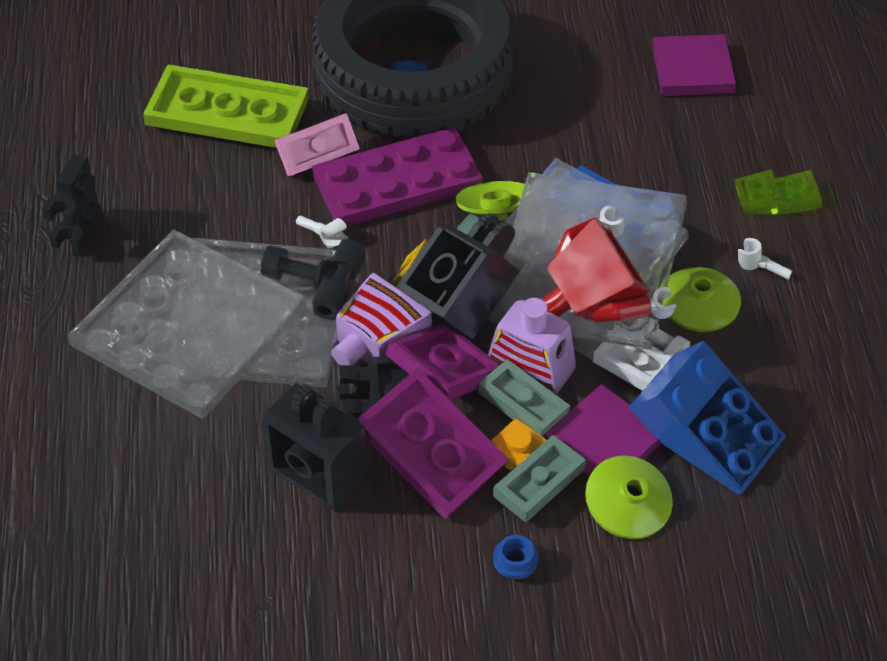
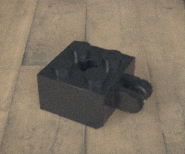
[396,213,520,340]
[262,383,368,512]

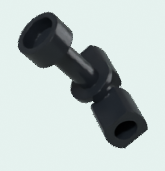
[261,239,366,321]

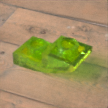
[734,169,822,215]

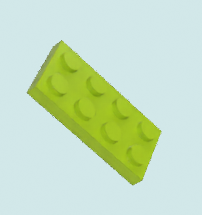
[143,64,309,148]

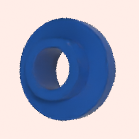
[493,535,539,579]

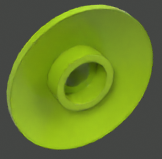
[456,181,535,221]
[660,267,741,332]
[585,456,673,540]

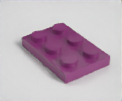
[358,368,509,520]

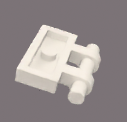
[593,318,690,391]

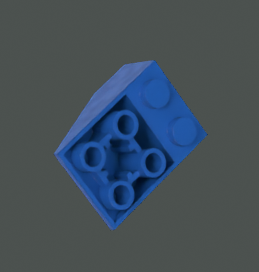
[629,341,786,495]

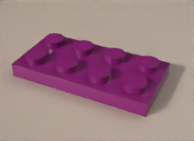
[312,127,483,226]

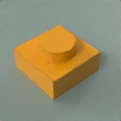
[491,418,547,471]

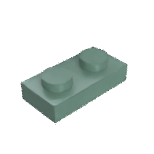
[478,359,571,438]
[493,435,586,522]

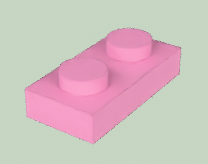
[274,113,360,176]

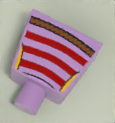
[331,272,432,365]
[488,298,576,395]

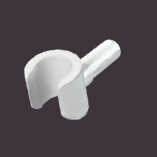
[296,215,349,248]
[738,238,793,280]

